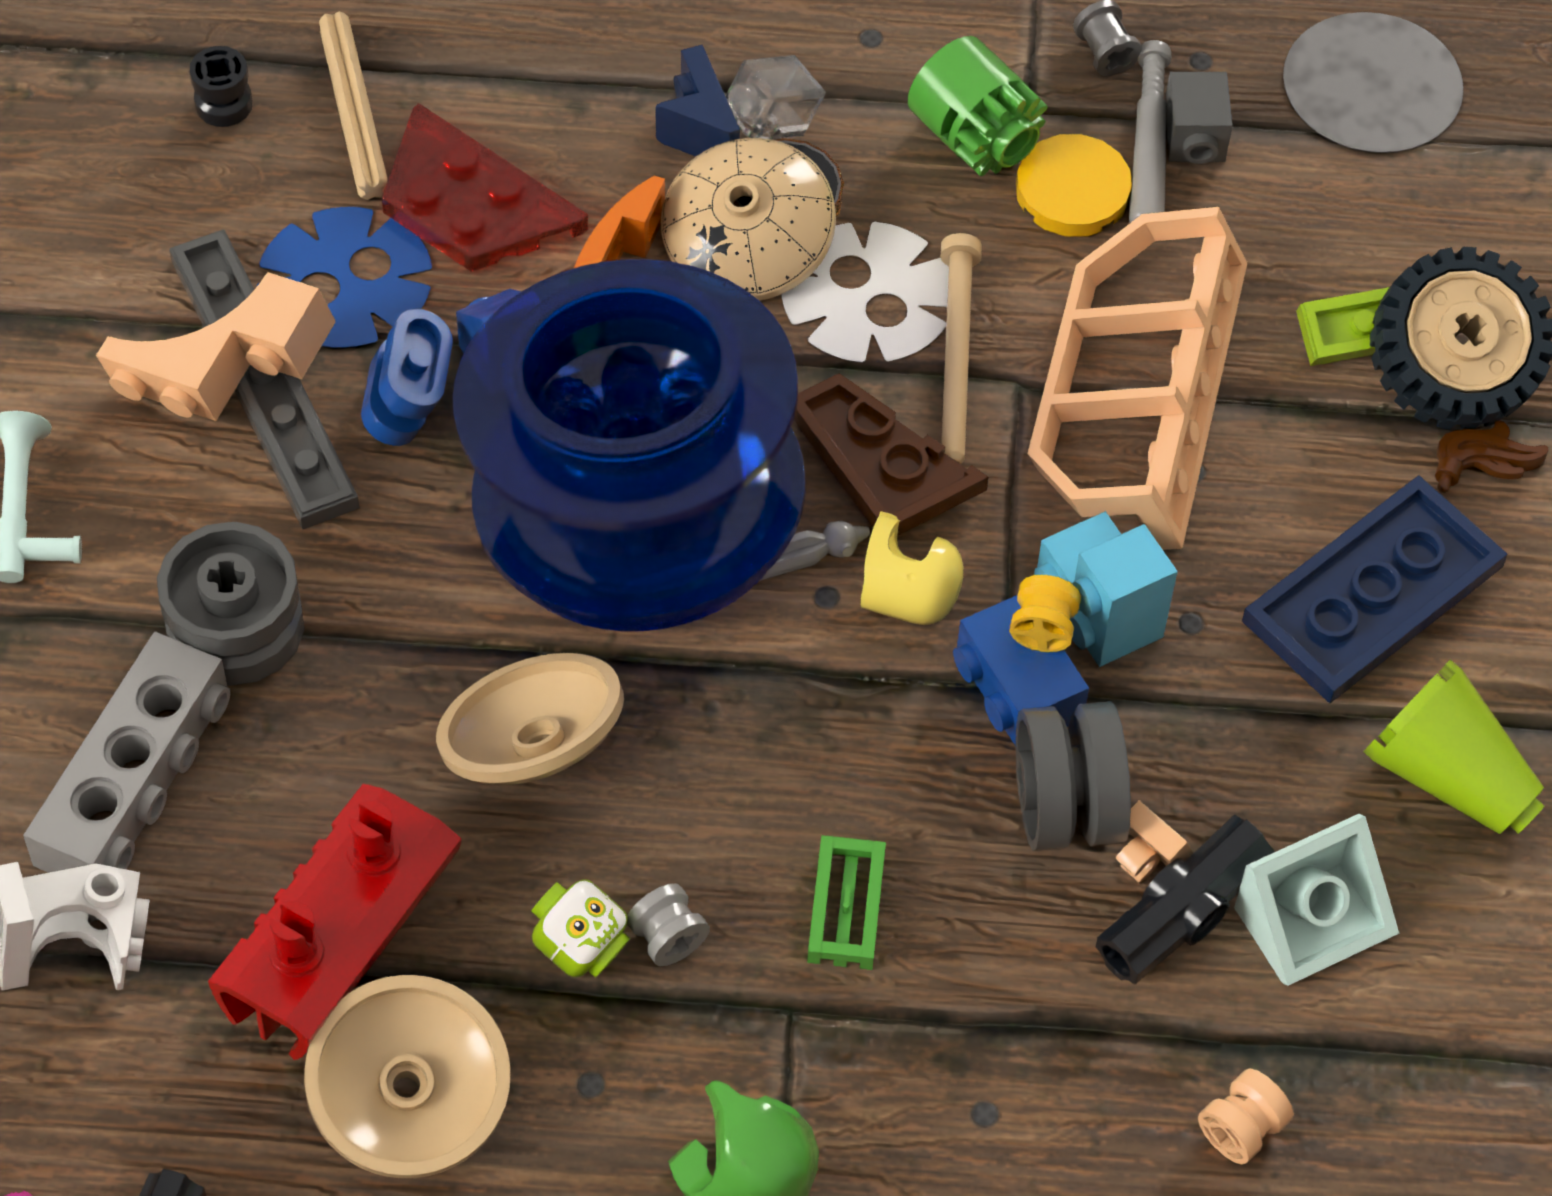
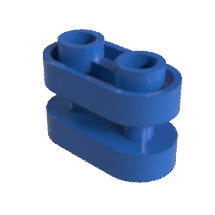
[361,309,453,446]

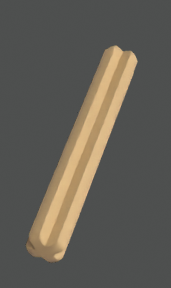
[319,11,389,200]

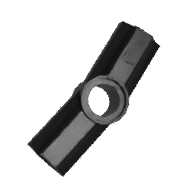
[1095,814,1275,985]

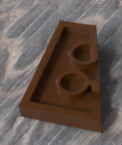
[787,373,989,536]

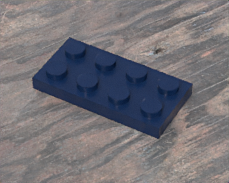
[1242,475,1508,704]

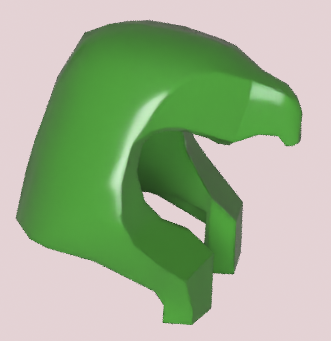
[668,1080,819,1196]

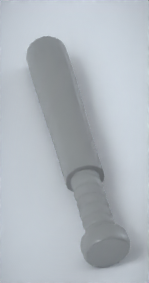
[1129,40,1172,223]

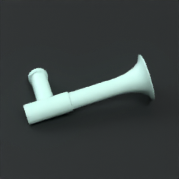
[0,411,82,583]

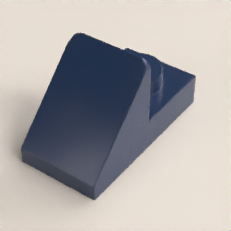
[655,45,740,156]

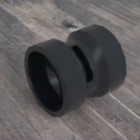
[189,46,253,127]

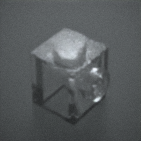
[725,55,826,140]

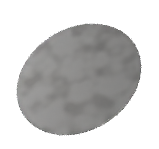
[1283,12,1463,153]

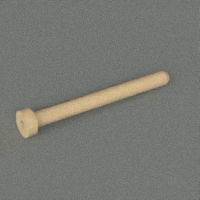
[940,233,982,464]

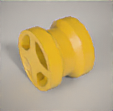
[1009,575,1081,652]

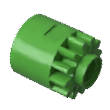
[908,36,1048,176]

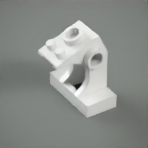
[0,862,150,991]

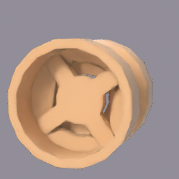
[1198,1068,1294,1165]

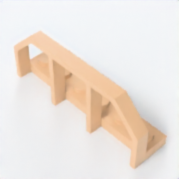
[1027,207,1247,550]

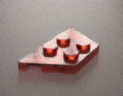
[382,103,588,272]

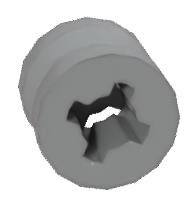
[627,883,710,966]

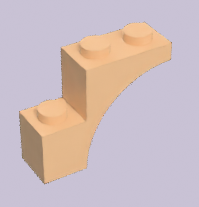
[96,272,336,421]

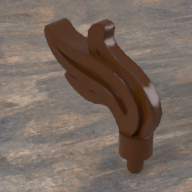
[1435,420,1548,493]

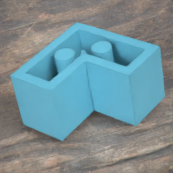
[1034,511,1178,667]

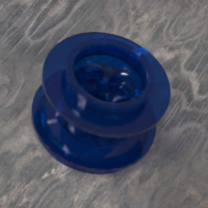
[453,259,806,631]

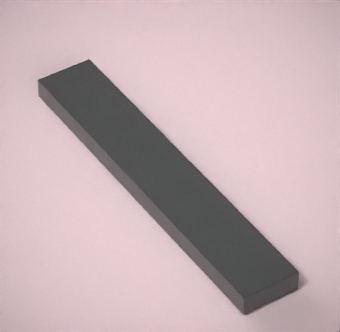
[169,229,360,530]

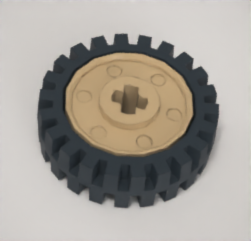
[1370,246,1552,430]

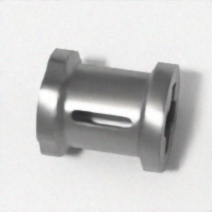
[1073,0,1142,76]

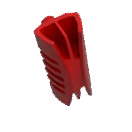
[208,783,462,1061]

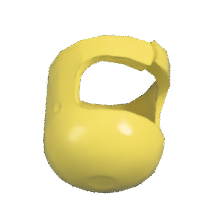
[860,511,964,625]

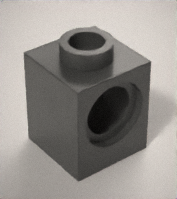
[1165,72,1233,164]

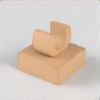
[1116,800,1193,884]

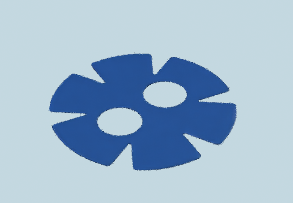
[257,207,432,348]

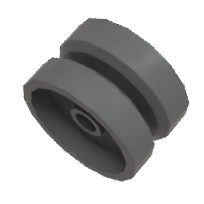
[157,521,305,686]
[1016,701,1131,851]

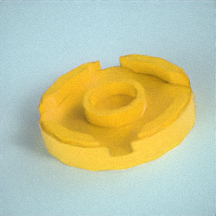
[1016,134,1132,237]

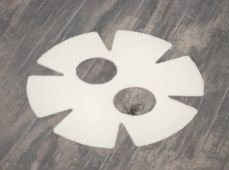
[781,222,949,362]

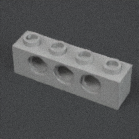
[23,631,230,873]

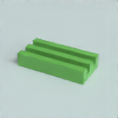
[807,835,886,970]

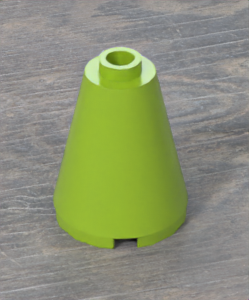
[1363,659,1545,834]

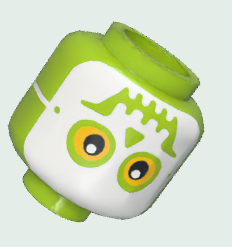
[531,879,631,978]

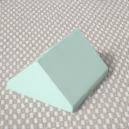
[1234,814,1399,986]

